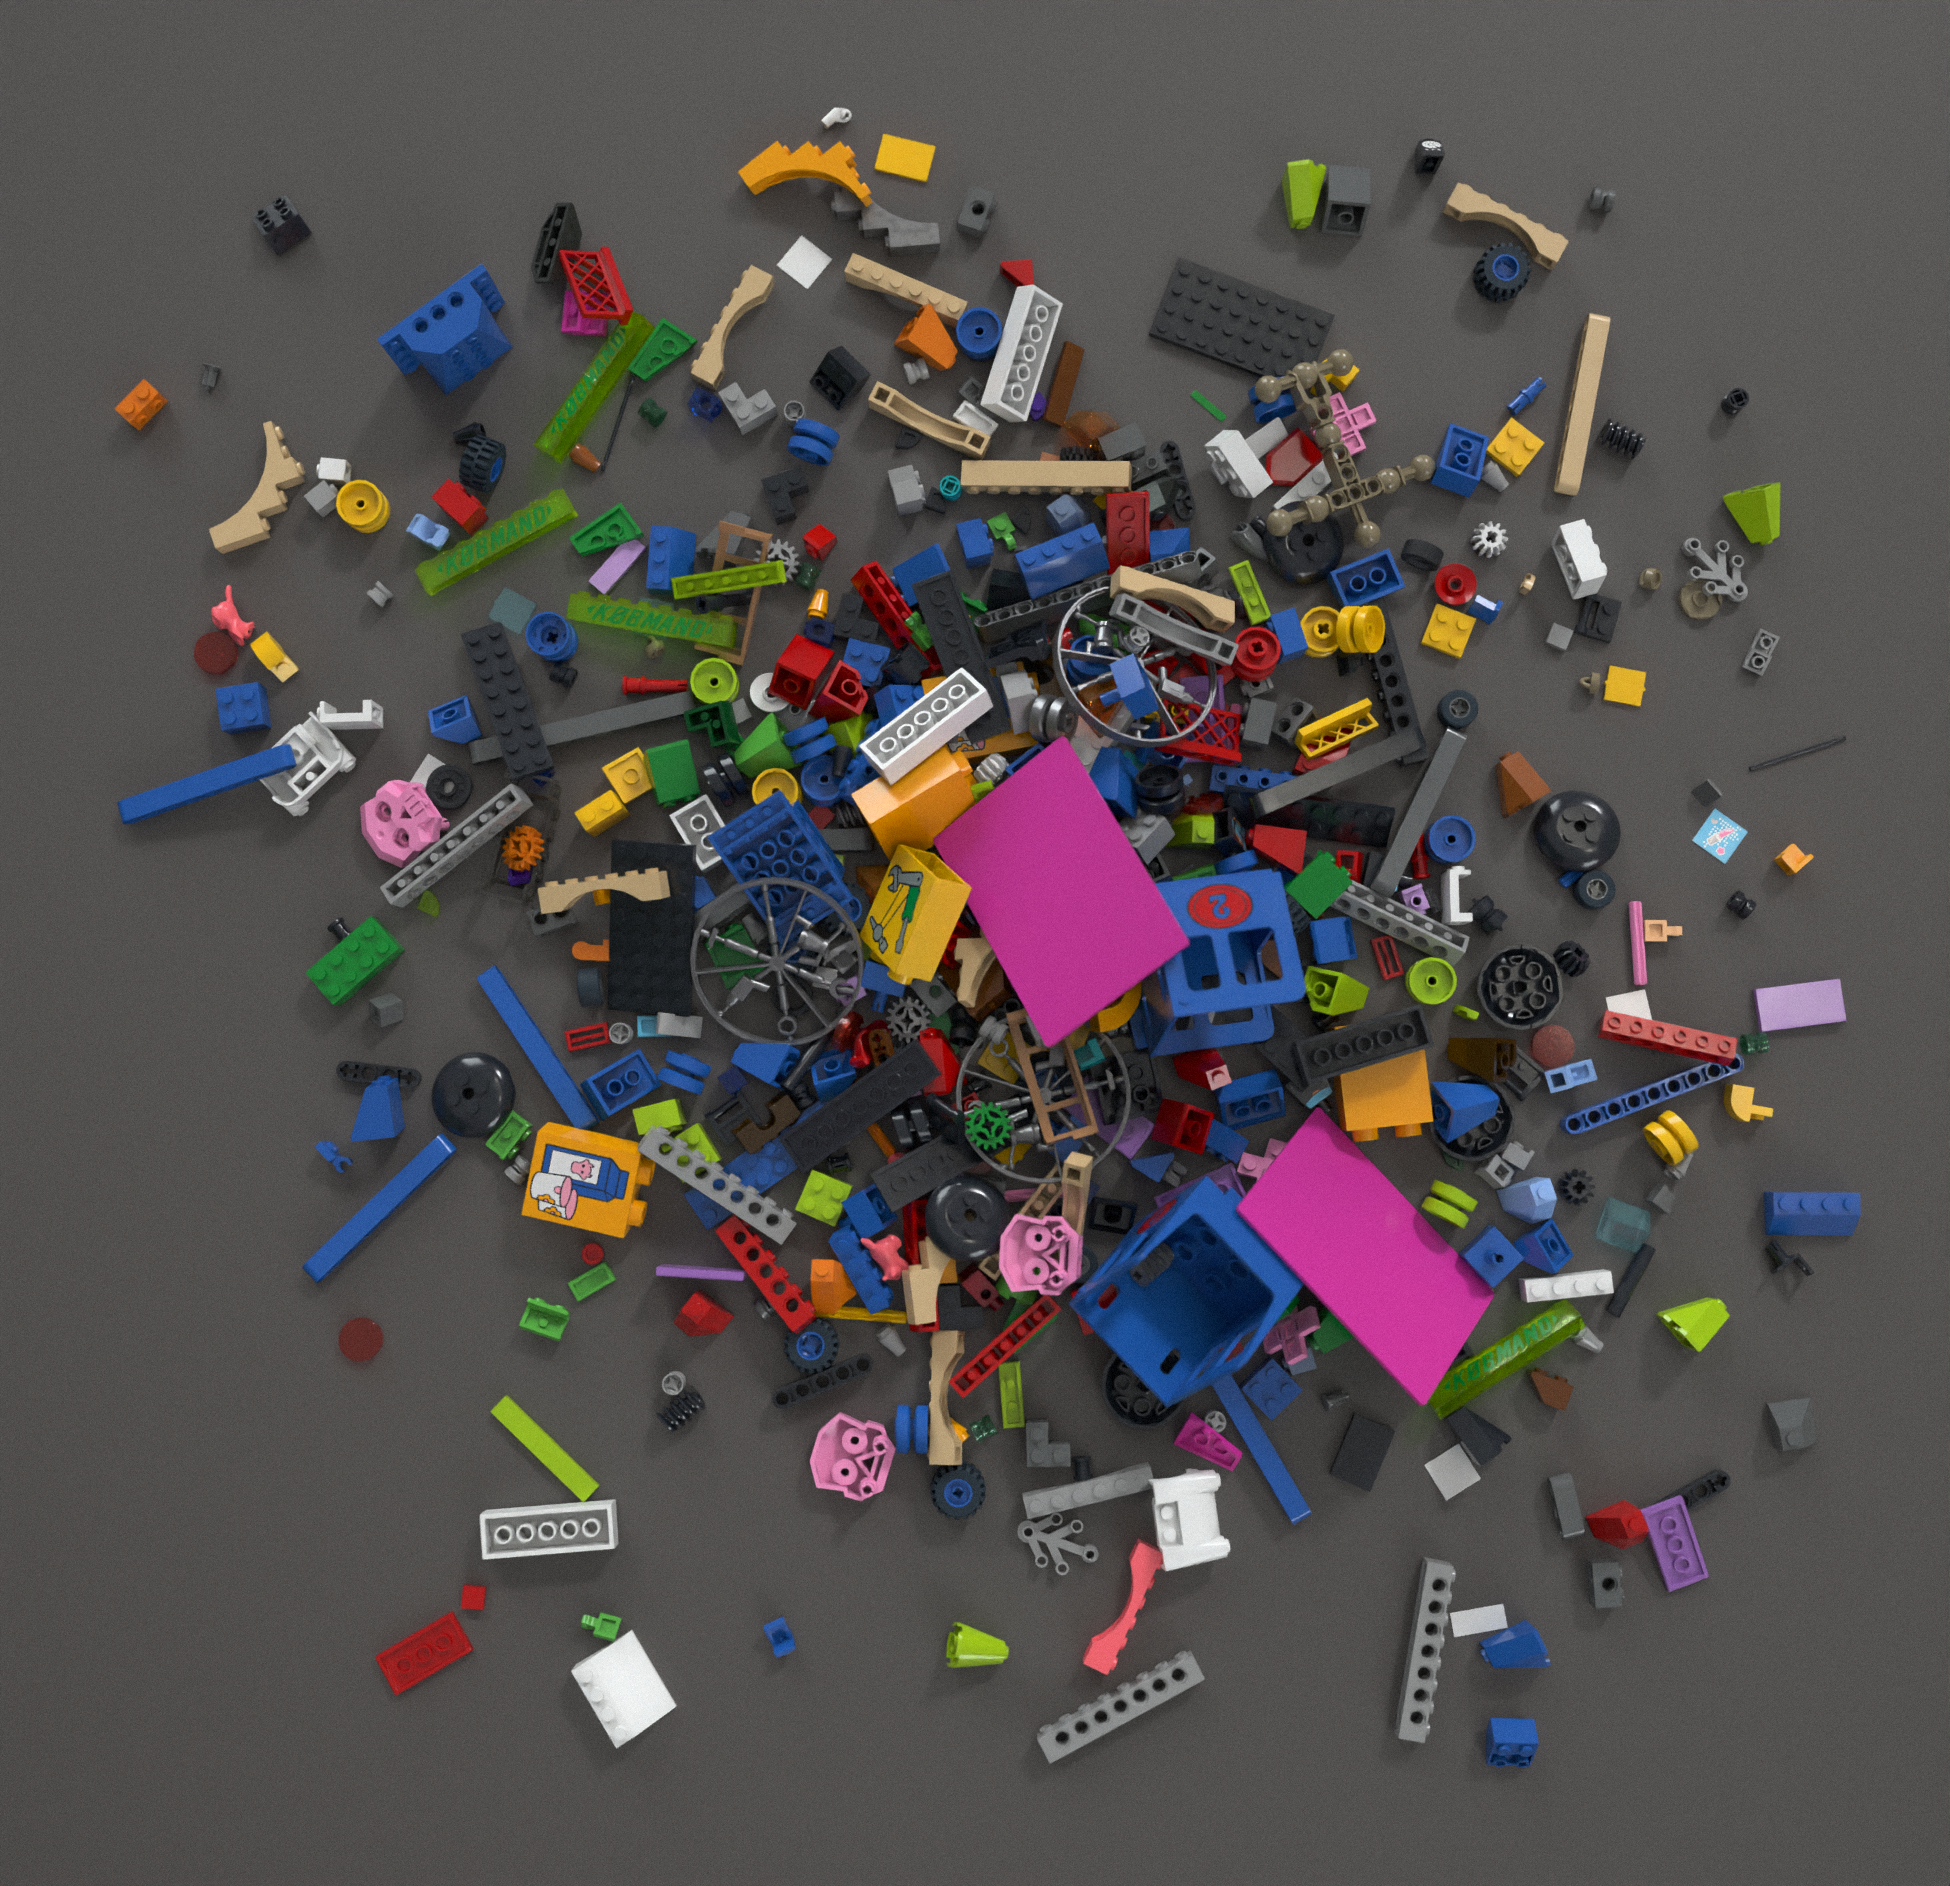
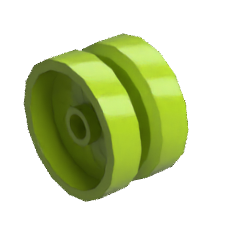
[690,658,740,705]
[1405,957,1457,1005]
[1421,1180,1478,1229]

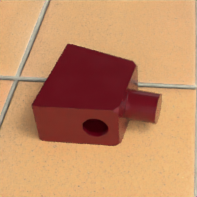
[957,1261,1004,1312]

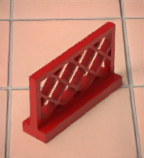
[558,247,633,325]
[1154,698,1242,766]

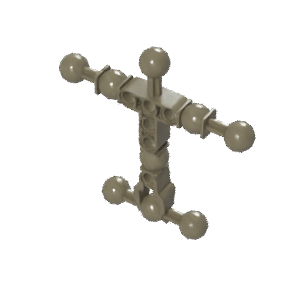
[1254,349,1436,548]

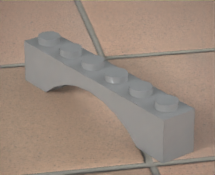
[1109,593,1239,666]
[1022,1462,1153,1519]

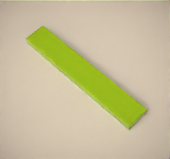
[671,560,787,599]
[490,1395,600,1502]

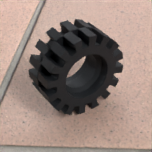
[1060,446,1098,461]

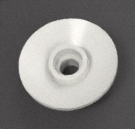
[750,673,789,713]

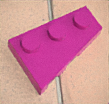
[1173,1412,1242,1472]

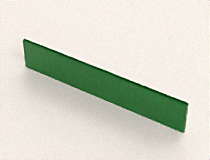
[1190,389,1227,422]

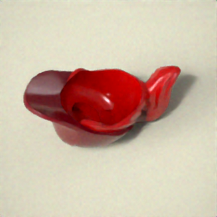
[850,1019,891,1068]

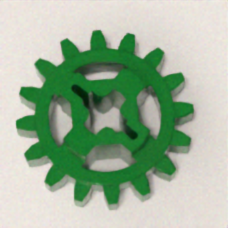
[965,1102,1013,1150]

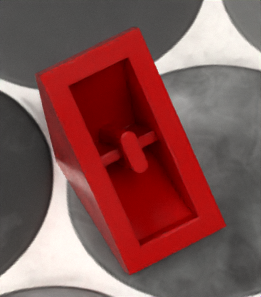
[1000,259,1034,287]

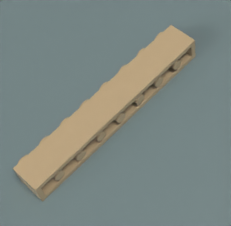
[961,460,1132,495]

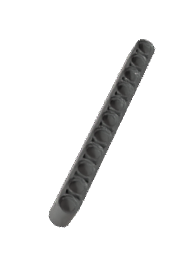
[974,551,1202,642]
[468,691,697,766]

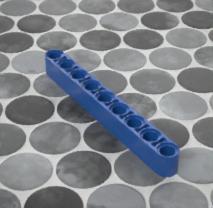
[117,744,297,824]
[477,965,600,1131]
[1560,1054,1744,1134]
[302,1133,457,1283]
[1202,1351,1312,1525]

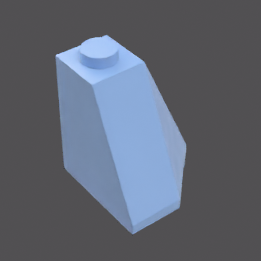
[1496,1177,1557,1224]

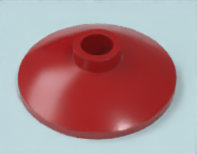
[1434,563,1477,605]

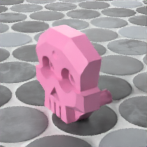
[360,780,450,868]
[999,1214,1083,1295]
[810,1412,896,1501]

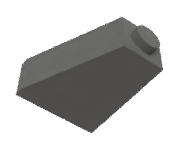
[695,510,753,568]

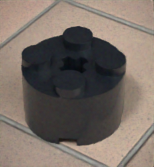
[880,641,931,685]

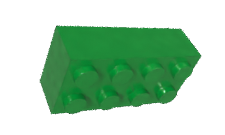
[305,916,405,1006]

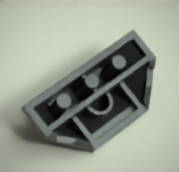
[531,202,582,284]
[1099,474,1179,526]

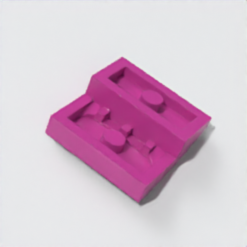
[561,290,609,337]

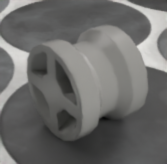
[367,581,394,607]
[1123,626,1150,653]
[1203,1409,1226,1433]

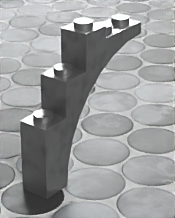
[831,185,940,256]

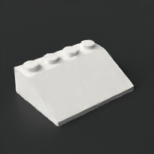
[571,1630,677,1748]

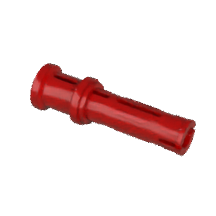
[622,676,688,695]
[1409,832,1431,880]

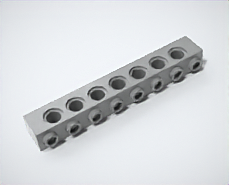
[380,784,533,908]
[1330,880,1470,966]
[637,1125,797,1245]
[1394,1557,1456,1743]
[1037,1650,1205,1764]

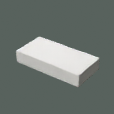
[953,400,999,436]

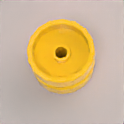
[336,480,390,533]
[1300,606,1339,658]
[1336,606,1385,653]
[752,768,803,805]
[1642,1110,1699,1166]

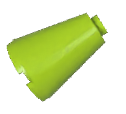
[946,1622,1009,1668]

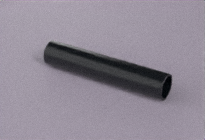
[780,1025,837,1093]
[1606,1242,1656,1318]

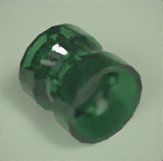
[638,398,668,428]
[794,562,821,591]
[1740,1032,1769,1055]
[969,1414,998,1444]

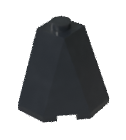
[1442,1404,1512,1467]

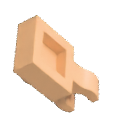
[1643,920,1682,942]

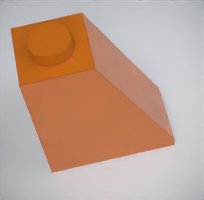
[894,303,958,371]
[811,1259,857,1314]

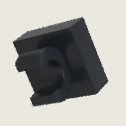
[1337,653,1364,677]

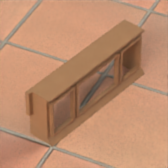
[694,520,773,665]
[1006,1008,1099,1147]

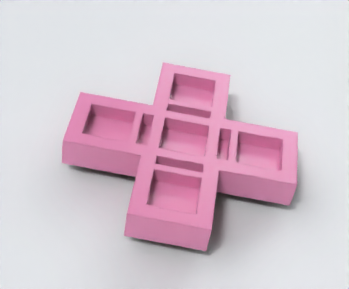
[1310,392,1376,457]
[1237,1138,1287,1182]
[1263,1305,1320,1365]

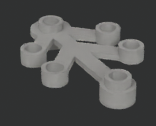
[1681,538,1748,602]
[1017,1512,1099,1575]

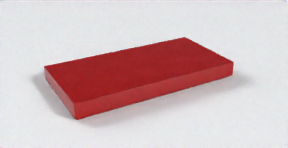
[1106,491,1150,576]
[375,1611,474,1696]

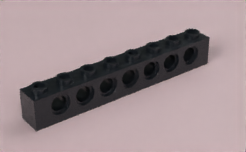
[1360,596,1429,768]

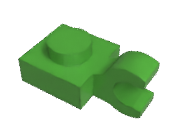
[987,512,1016,551]
[904,611,933,652]
[581,1612,621,1642]

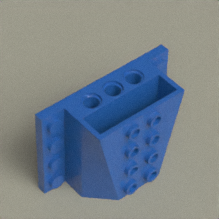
[377,263,513,395]
[707,790,854,945]

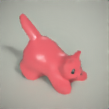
[211,585,255,646]
[860,1234,910,1281]

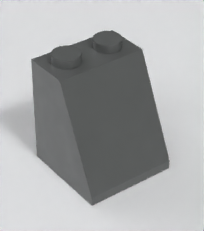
[1321,165,1371,236]

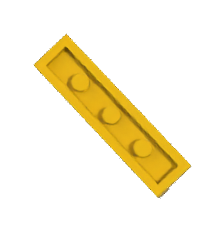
[1294,698,1379,761]

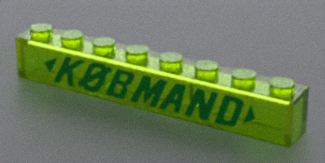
[533,311,655,464]
[414,488,579,596]
[566,590,738,648]
[1427,1298,1585,1420]

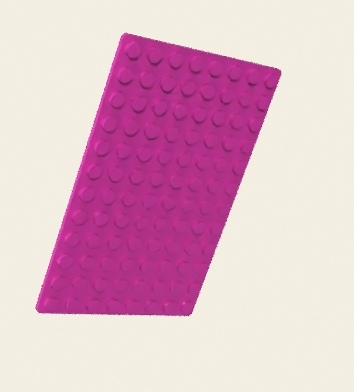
[933,736,1189,1047]
[1236,1107,1494,1406]

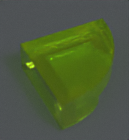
[417,890,440,917]

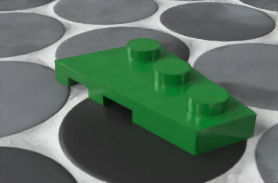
[627,317,698,382]
[569,502,645,557]

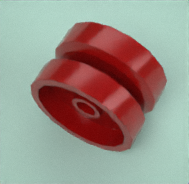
[1231,627,1281,682]

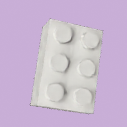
[1204,430,1273,498]
[1551,519,1607,600]
[669,794,725,873]

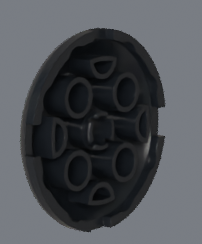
[1263,501,1344,585]
[1534,790,1621,872]
[1477,944,1564,1030]
[432,1052,516,1138]
[1428,1075,1515,1161]
[925,1175,1011,1262]
[1101,1351,1187,1430]

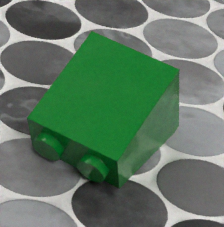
[643,739,700,809]
[1306,1305,1354,1354]

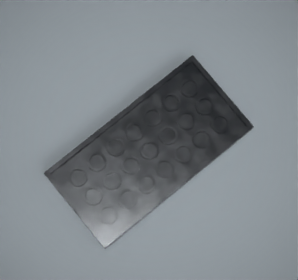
[1149,257,1335,392]
[608,839,696,1017]

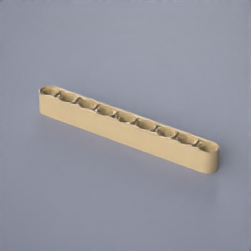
[1554,313,1610,496]

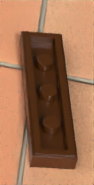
[1042,341,1085,428]

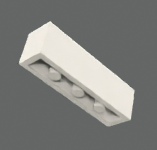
[1518,1269,1614,1302]

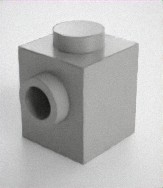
[304,480,339,517]

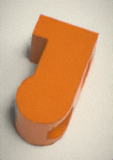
[572,939,610,962]

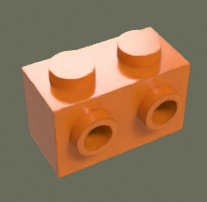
[115,379,168,430]

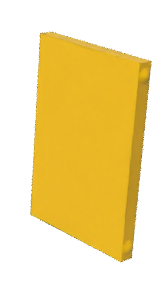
[874,134,936,183]

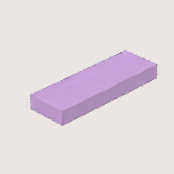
[589,539,646,596]

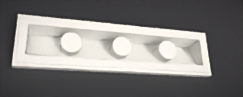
[1209,417,1288,485]

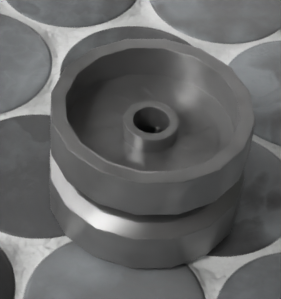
[1029,694,1079,743]

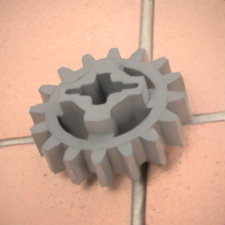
[754,539,800,586]
[886,996,933,1043]

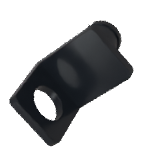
[1764,1240,1814,1276]

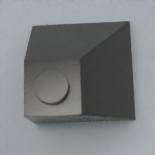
[1766,1397,1818,1451]

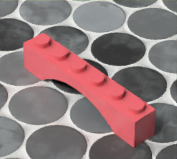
[1082,1538,1163,1675]

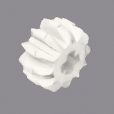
[1471,521,1508,558]
[974,753,1009,786]

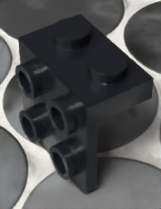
[252,195,312,255]

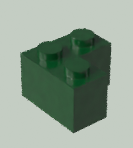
[683,701,741,749]

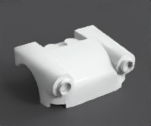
[260,711,356,816]
[1149,1468,1230,1571]

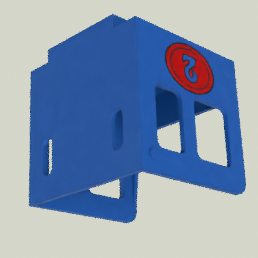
[1139,869,1306,1057]
[1068,1176,1304,1407]

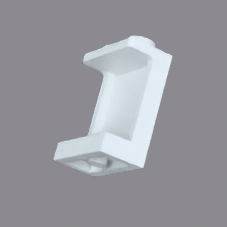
[317,700,383,730]
[1440,866,1473,925]

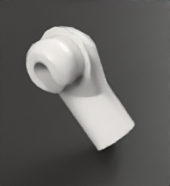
[820,108,852,129]

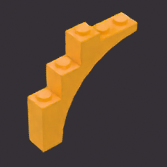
[738,141,873,207]

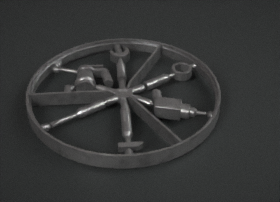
[1053,586,1217,747]
[690,877,864,1046]
[956,1017,1131,1184]

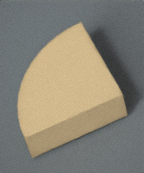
[1518,573,1535,595]

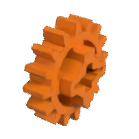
[501,825,544,872]

